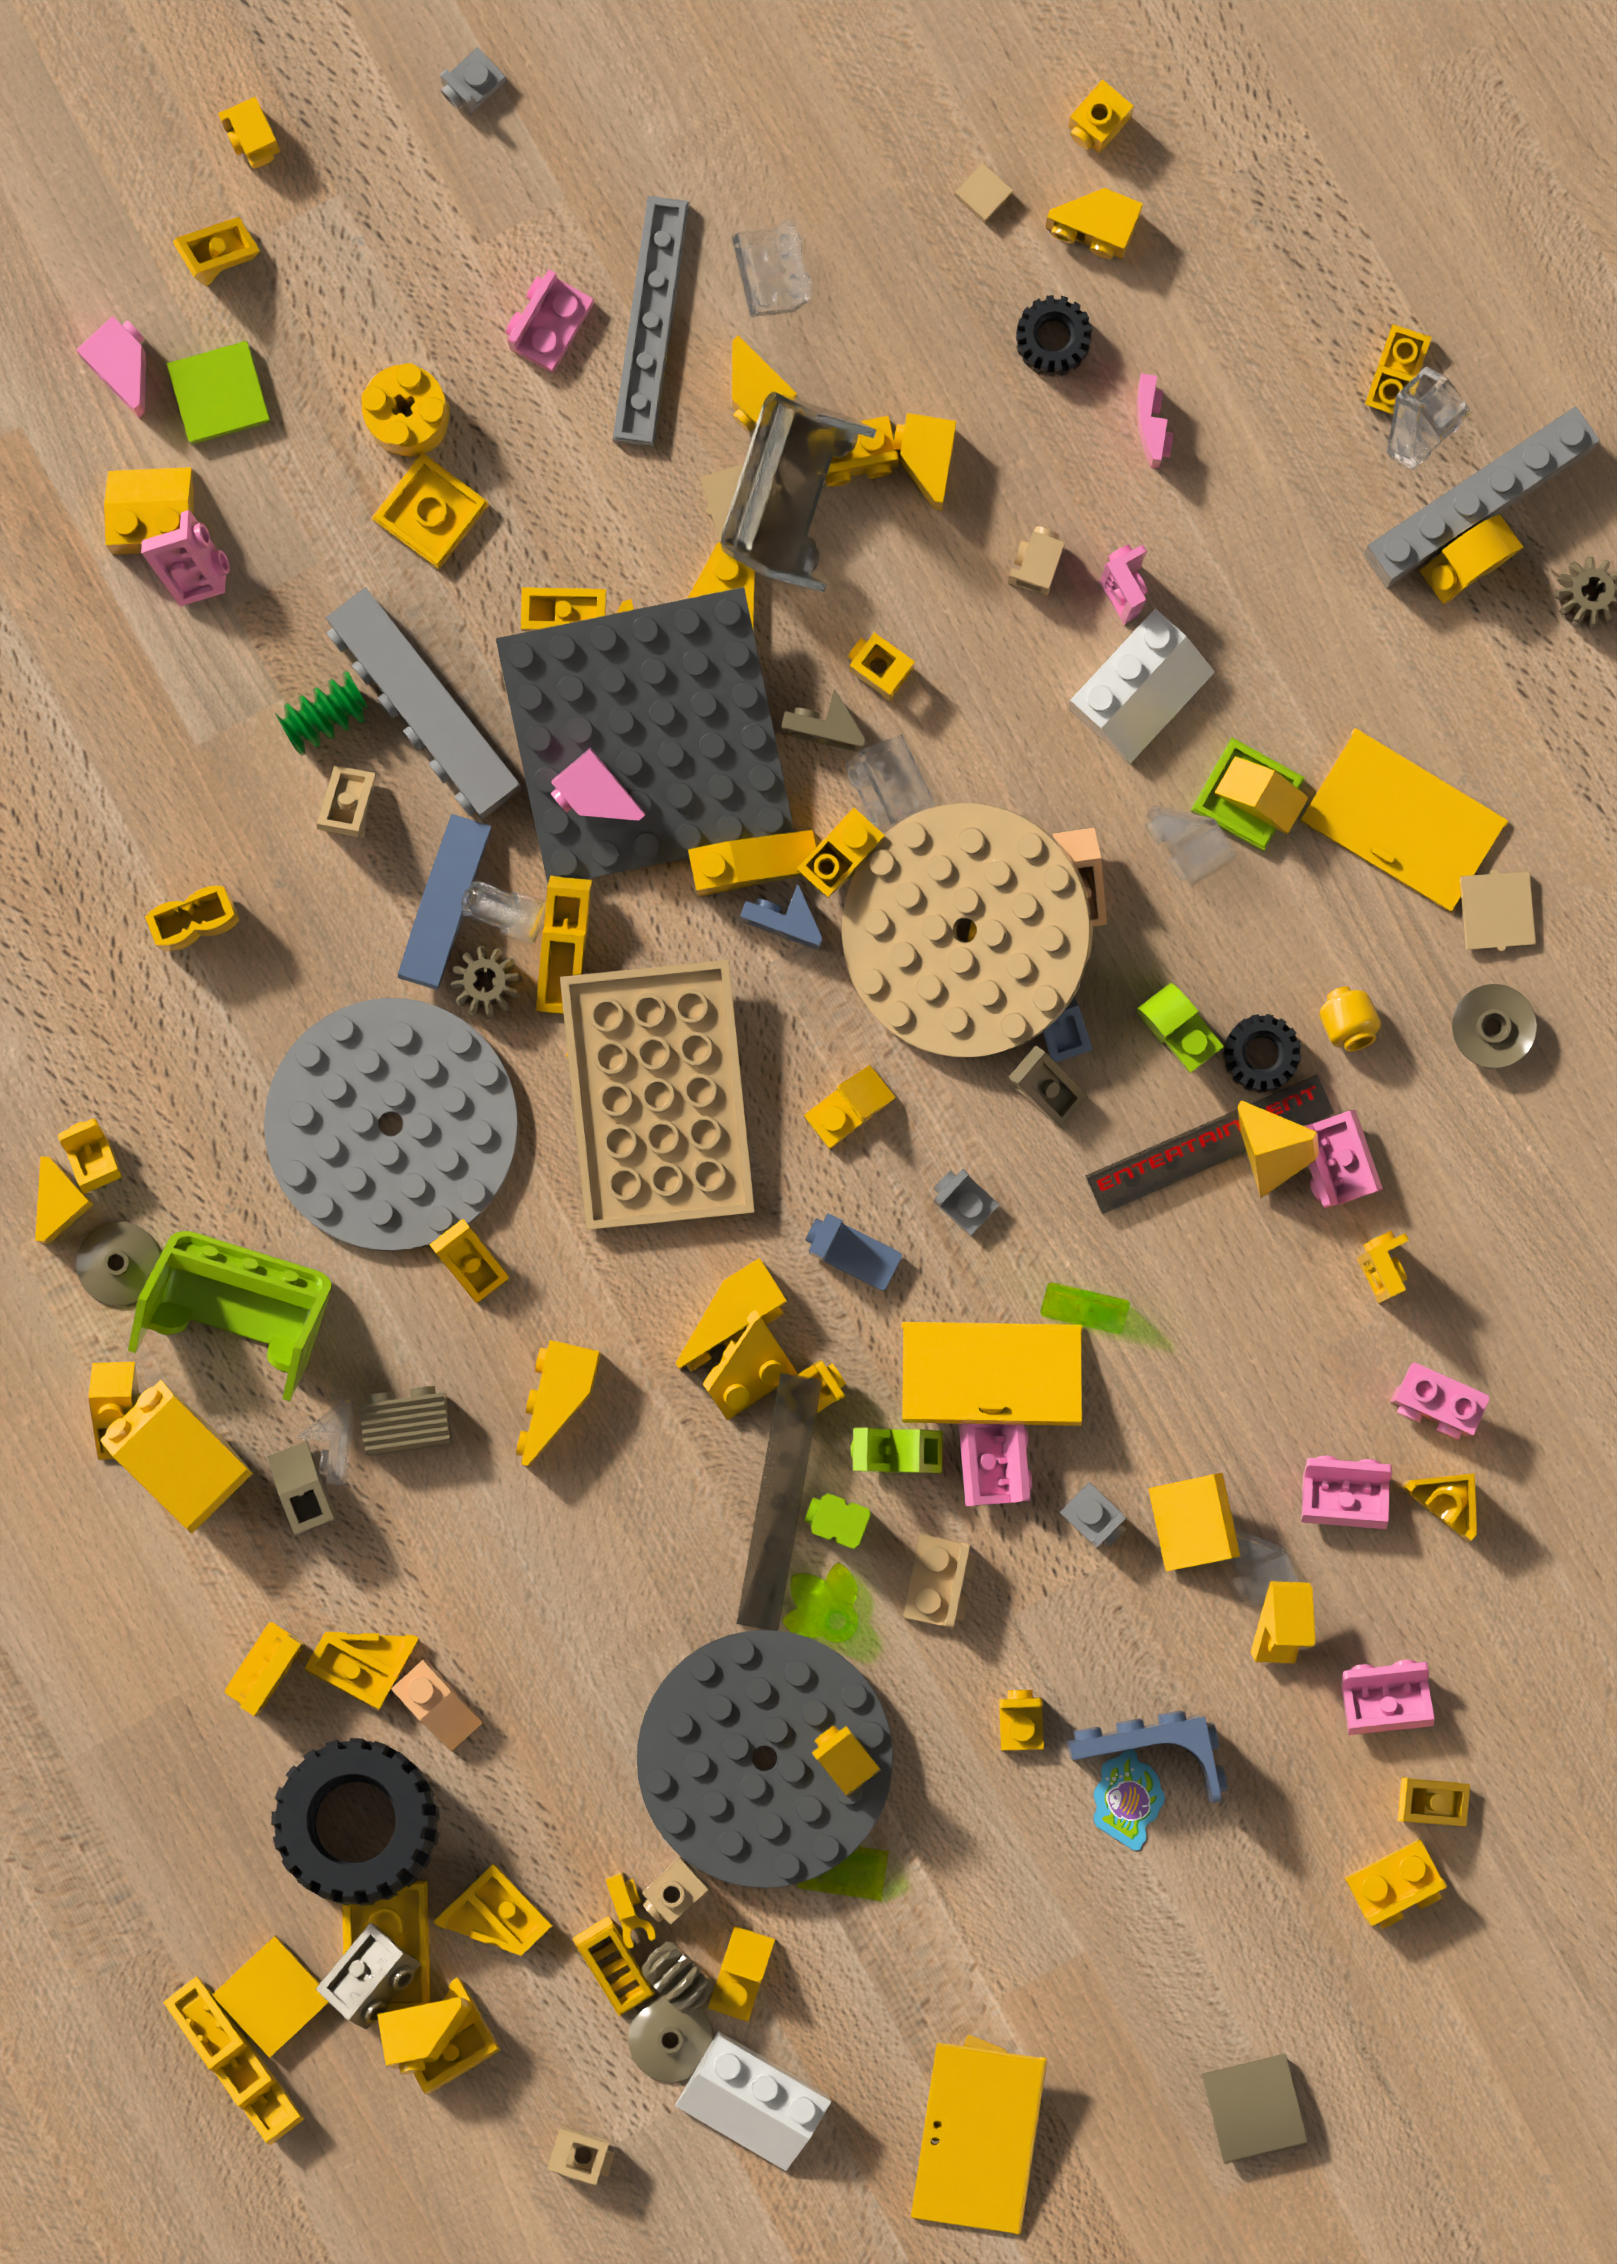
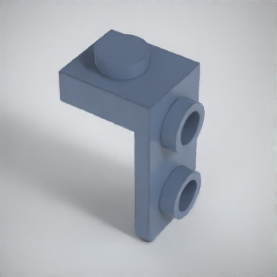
[805,1213,902,1291]

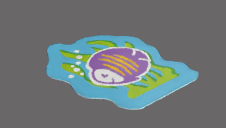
[1093,1749,1165,1850]

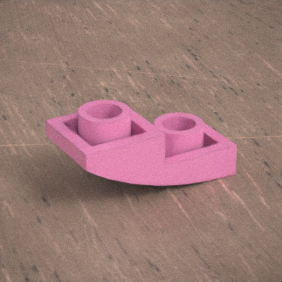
[1137,373,1174,469]

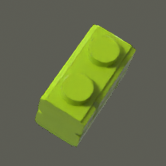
[804,1493,871,1550]

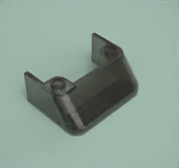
[721,392,876,592]

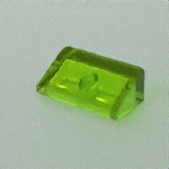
[1040,1282,1130,1334]
[797,1847,889,1901]

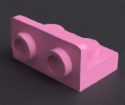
[505,269,594,374]
[141,510,230,607]
[1099,544,1148,625]

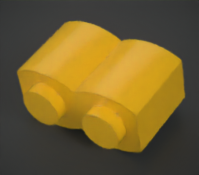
[145,886,240,952]

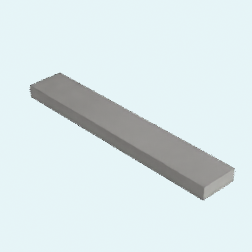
[613,196,689,448]

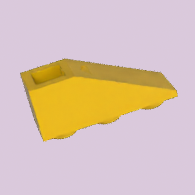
[675,1258,787,1372]
[516,1340,601,1467]

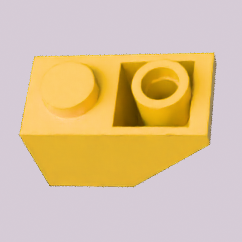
[1045,188,1143,259]
[797,807,885,898]
[88,1362,140,1460]
[812,1725,881,1796]

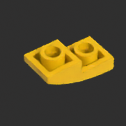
[1365,323,1432,418]

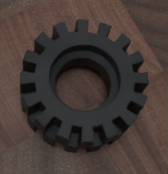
[1016,295,1092,377]
[1223,1014,1301,1093]

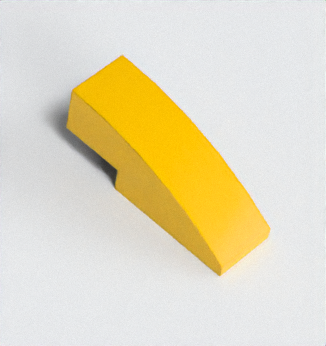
[536,876,592,1014]

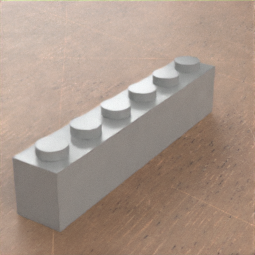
[1363,406,1600,589]
[326,587,522,821]

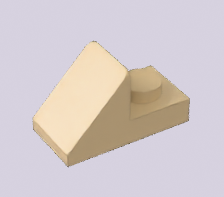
[316,765,376,838]

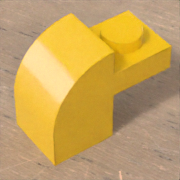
[1419,514,1524,604]

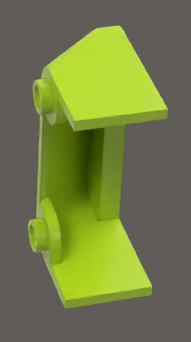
[128,1231,331,1401]

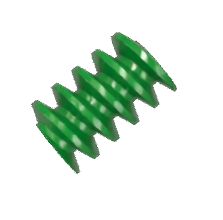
[275,671,369,756]

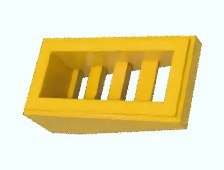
[573,1916,655,2016]

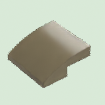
[1202,2054,1308,2164]

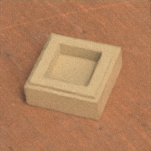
[954,163,1013,224]

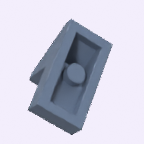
[740,884,822,951]

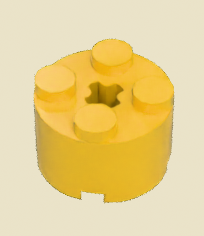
[361,363,450,457]

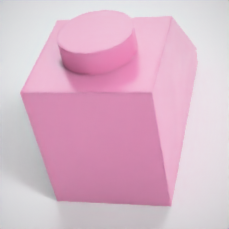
[76,316,147,418]
[551,748,645,821]

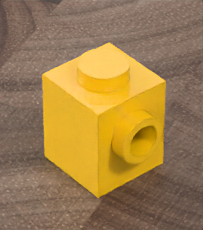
[1068,79,1134,154]

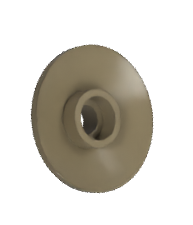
[1452,984,1537,1068]
[76,1222,160,1306]
[628,1996,714,2082]

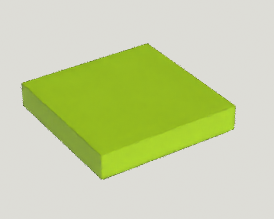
[167,340,271,445]
[1190,737,1305,852]

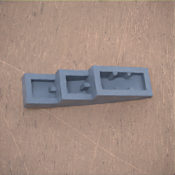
[398,814,492,990]

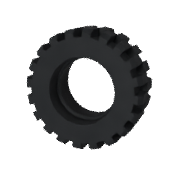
[271,1738,440,1906]

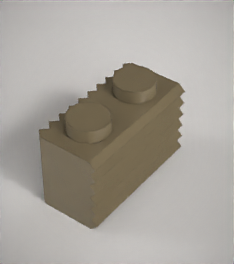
[359,1386,453,1456]

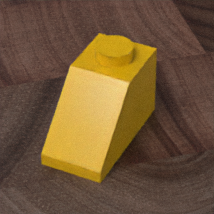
[732,335,798,437]
[893,413,957,511]
[377,1997,471,2074]

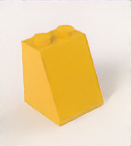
[100,1380,253,1534]

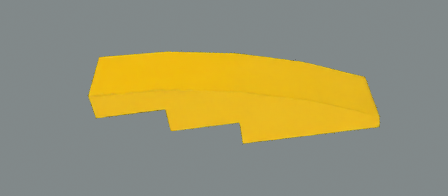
[163,1976,305,2145]

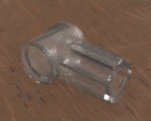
[461,881,546,944]

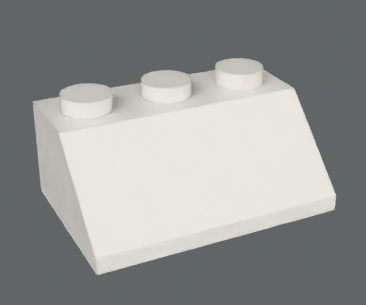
[1068,608,1215,764]
[675,2031,831,2171]

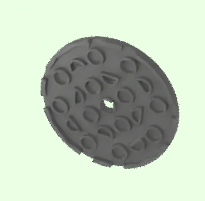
[637,1630,893,1888]

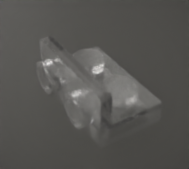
[846,734,937,834]

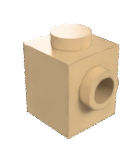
[642,1856,710,1925]

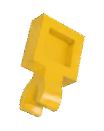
[605,1872,656,1949]

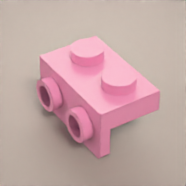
[1304,1110,1383,1208]
[1390,1363,1489,1440]
[959,1424,1032,1506]
[1301,1456,1392,1529]
[1341,1660,1434,1735]

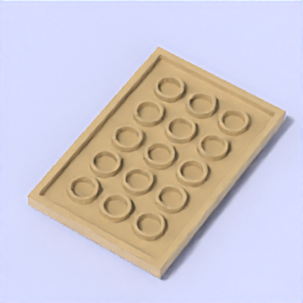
[560,959,755,1230]

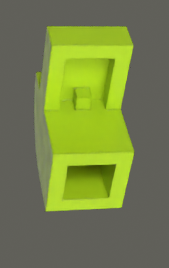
[1136,983,1224,1074]
[851,1428,943,1473]

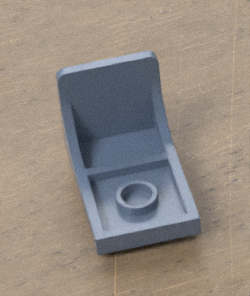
[1066,1710,1228,1803]

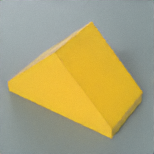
[1214,757,1309,835]
[35,1156,94,1244]

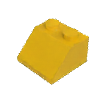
[104,467,194,555]

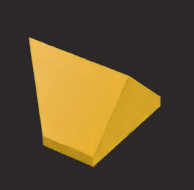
[1237,1100,1319,1199]
[1401,1473,1477,1541]

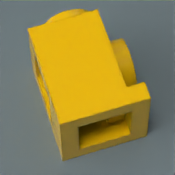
[218,96,280,168]
[847,632,915,702]

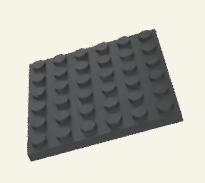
[496,587,794,884]

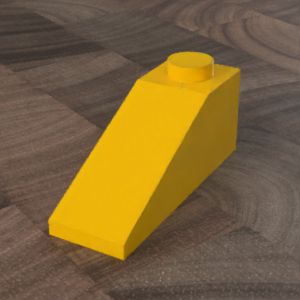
[688,830,816,897]

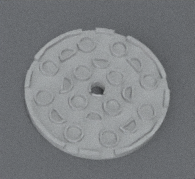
[264,998,518,1251]

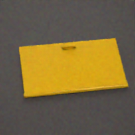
[1300,728,1508,913]
[901,1322,1083,1426]
[911,2042,1047,2235]

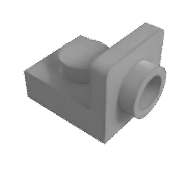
[440,47,507,114]
[933,1169,999,1237]
[1059,1482,1127,1548]

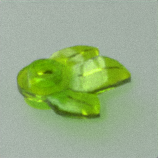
[782,1562,858,1643]

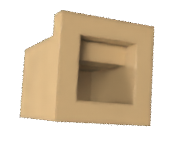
[1008,527,1065,597]
[547,2124,615,2186]

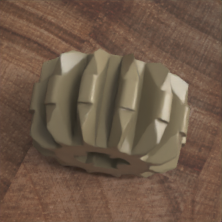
[1554,557,1617,629]
[450,946,522,1018]
[642,1942,714,2014]

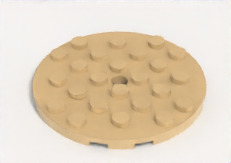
[842,803,1093,1057]

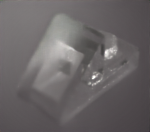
[297,1399,355,1486]

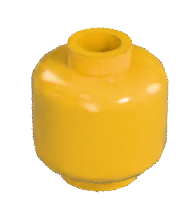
[1319,986,1381,1052]

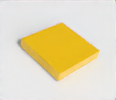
[372,452,489,570]
[1148,1472,1240,1571]
[212,1935,329,2058]

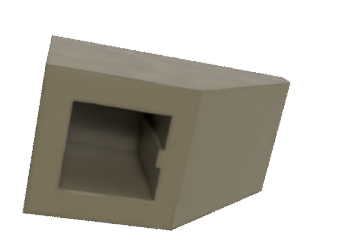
[268,1441,339,1536]

